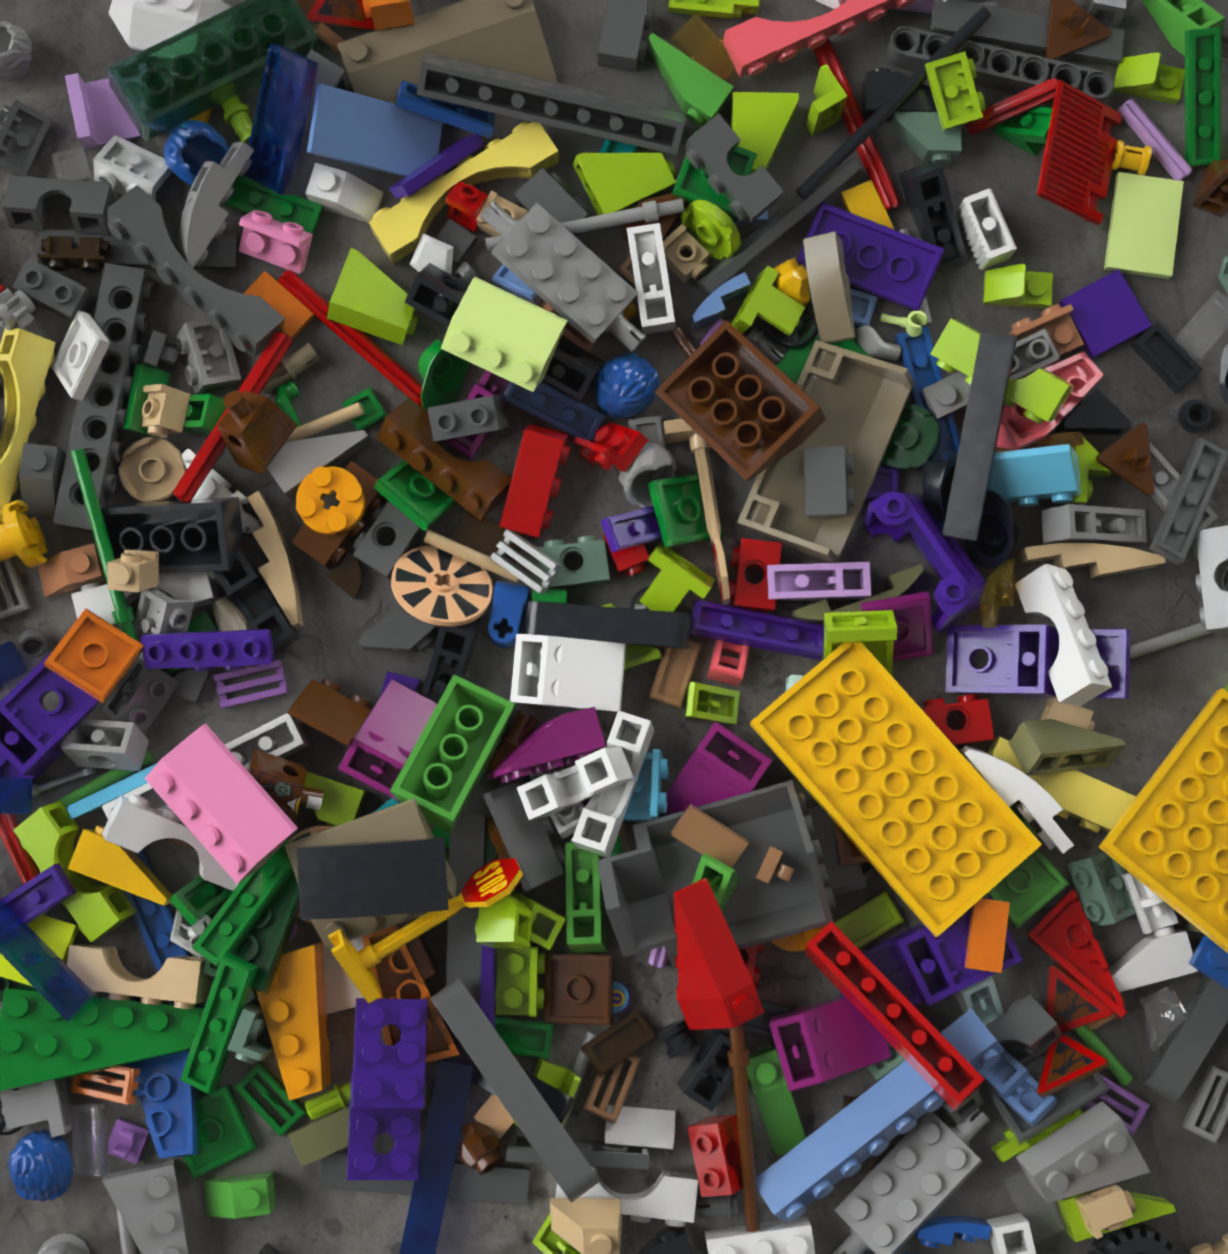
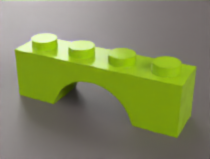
[930,318,1074,424]
[13,801,137,943]

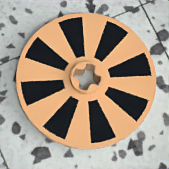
[391,545,493,627]

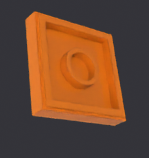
[44,608,144,704]

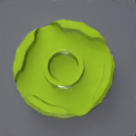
[681,200,741,260]

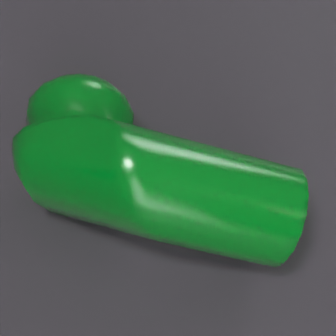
[275,381,301,427]

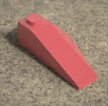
[996,351,1104,450]

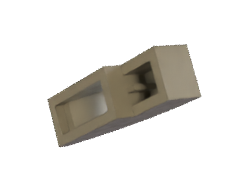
[803,231,855,344]

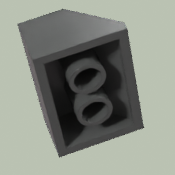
[483,779,565,891]

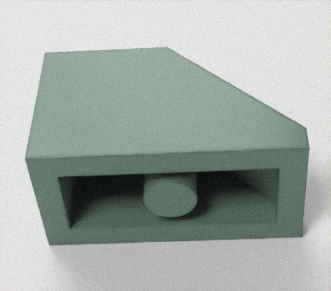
[890,112,961,166]

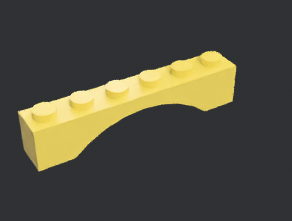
[368,121,559,264]
[0,328,56,525]

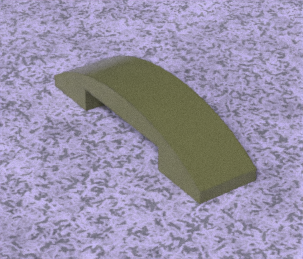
[791,564,923,624]

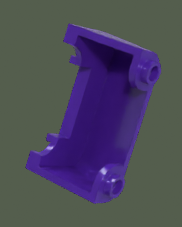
[862,492,989,634]

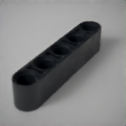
[524,601,691,649]

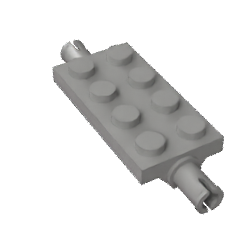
[480,201,646,352]
[831,1108,990,1254]

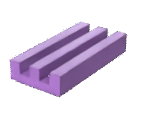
[214,660,289,709]
[1085,1074,1150,1135]

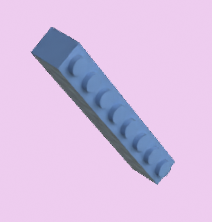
[756,1008,1005,1223]

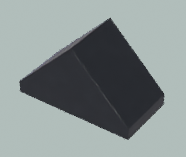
[1056,389,1132,435]

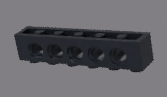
[404,263,604,401]

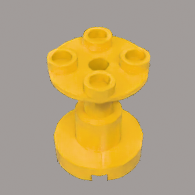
[0,500,48,568]

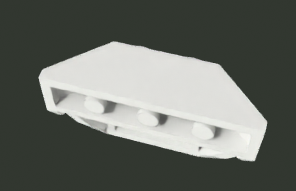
[109,0,244,63]

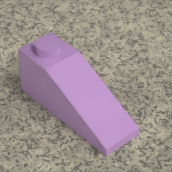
[767,562,871,601]

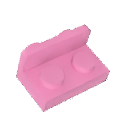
[238,210,313,274]

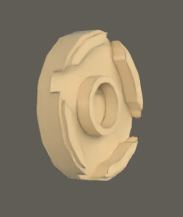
[119,437,187,502]

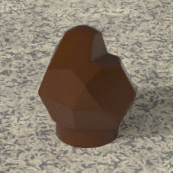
[459,1122,503,1175]

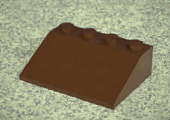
[655,320,826,482]

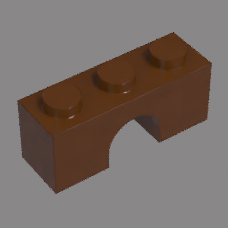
[292,461,387,570]

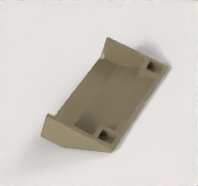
[337,0,558,124]
[737,340,915,563]

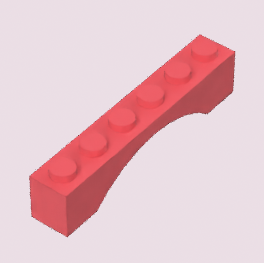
[723,0,916,77]

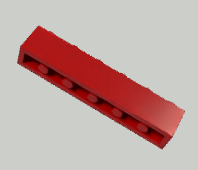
[805,921,985,1111]

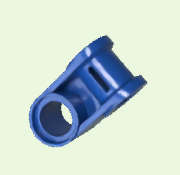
[488,581,530,648]

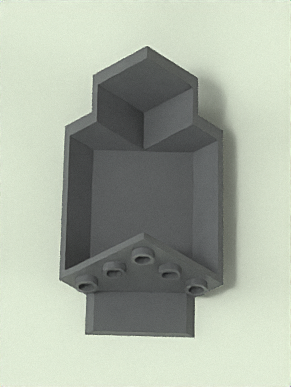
[597,780,866,968]

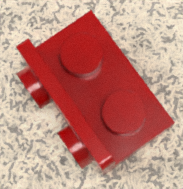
[573,421,648,472]

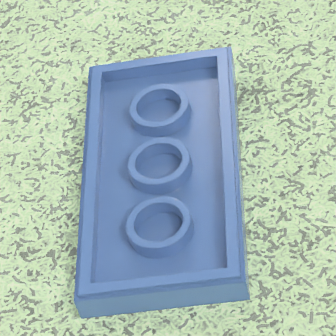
[307,84,443,177]

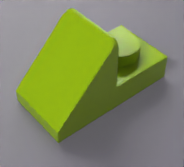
[1112,52,1185,105]
[983,264,1053,309]
[1065,436,1113,505]

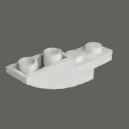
[960,746,1074,854]

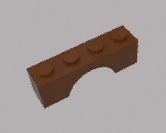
[376,398,512,521]

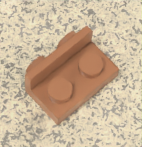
[1008,304,1084,357]

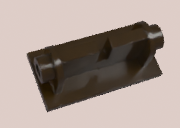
[37,236,111,273]

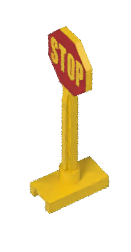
[328,858,523,1004]

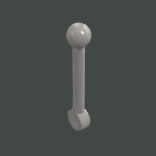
[27,767,96,797]

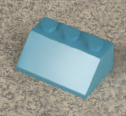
[988,444,1081,507]

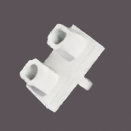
[1122,872,1178,934]

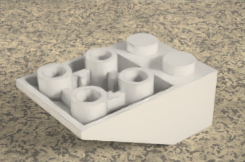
[510,634,627,712]

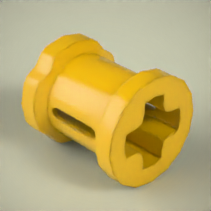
[1112,140,1152,175]

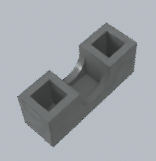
[685,113,784,225]
[2,176,116,236]

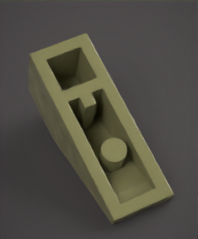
[1009,719,1126,776]

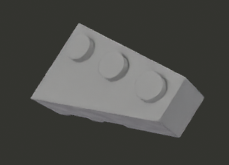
[102,1159,190,1254]

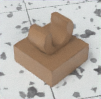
[756,846,795,884]

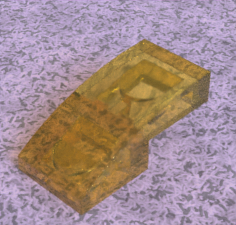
[670,13,735,80]
[980,559,1016,628]

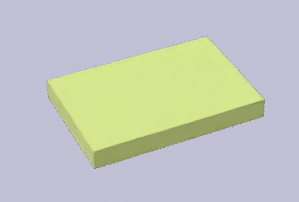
[1104,172,1184,279]

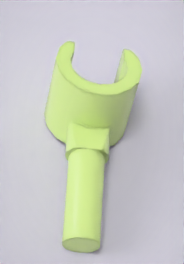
[880,311,927,337]

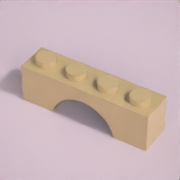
[64,943,211,1009]

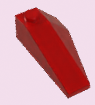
[674,878,765,1030]

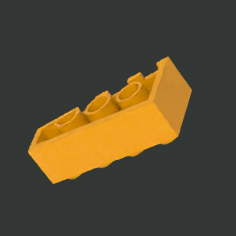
[256,941,331,1101]

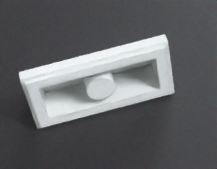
[604,1105,676,1149]

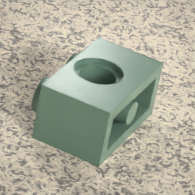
[538,535,610,590]

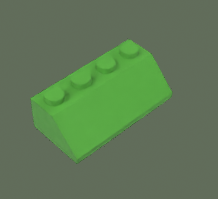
[390,675,515,834]

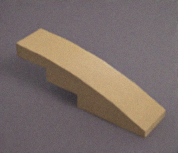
[247,491,303,630]
[1018,543,1166,579]

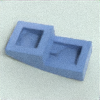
[691,272,750,330]
[978,1051,1057,1127]

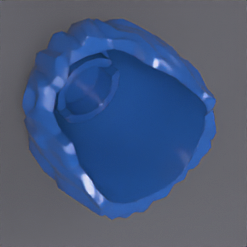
[164,120,230,186]
[594,353,660,419]
[8,1129,73,1202]

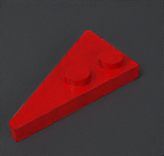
[1028,889,1127,1020]

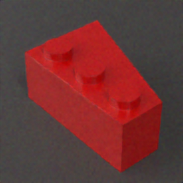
[499,422,571,538]

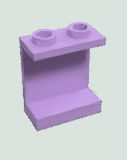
[65,59,166,150]

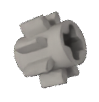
[0,288,35,331]

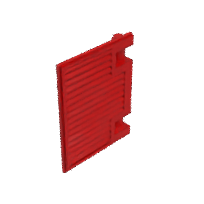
[1036,80,1122,226]

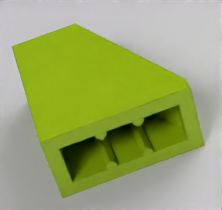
[731,92,799,174]
[573,153,677,215]
[327,248,419,346]

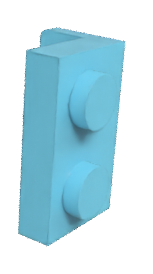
[623,749,669,822]

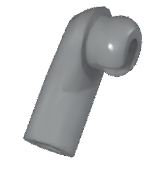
[855,325,901,361]

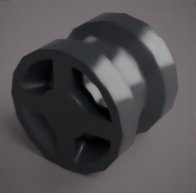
[656,1017,699,1059]

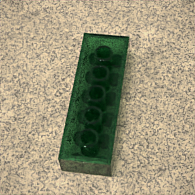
[107,0,319,141]

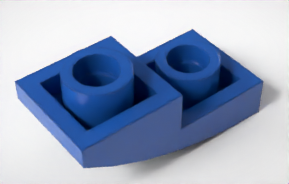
[915,1216,992,1248]

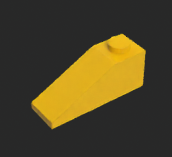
[67,825,173,906]

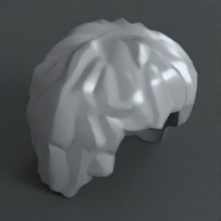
[0,21,32,81]
[619,443,677,508]

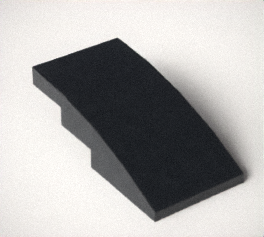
[296,837,449,920]

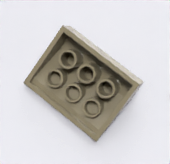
[285,798,457,949]

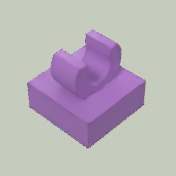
[104,1117,150,1164]

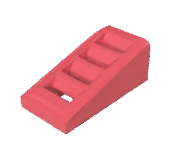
[707,640,750,686]

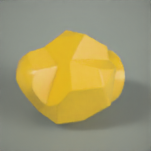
[773,257,810,306]

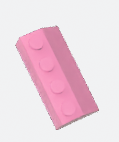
[145,723,298,884]

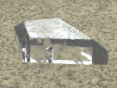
[1140,985,1188,1051]

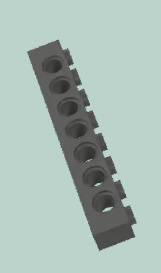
[53,263,155,534]

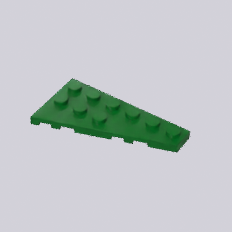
[0,988,204,1092]

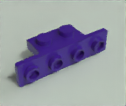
[141,629,274,671]

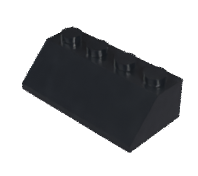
[101,497,243,574]

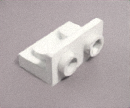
[93,135,172,202]

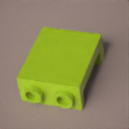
[824,610,897,676]

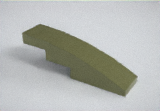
[287,1082,435,1167]

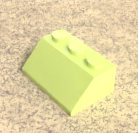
[441,277,568,392]

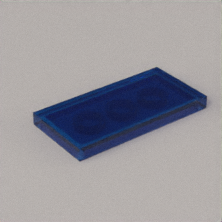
[244,43,319,196]

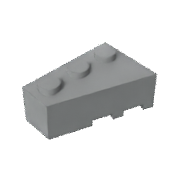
[1016,1101,1150,1203]

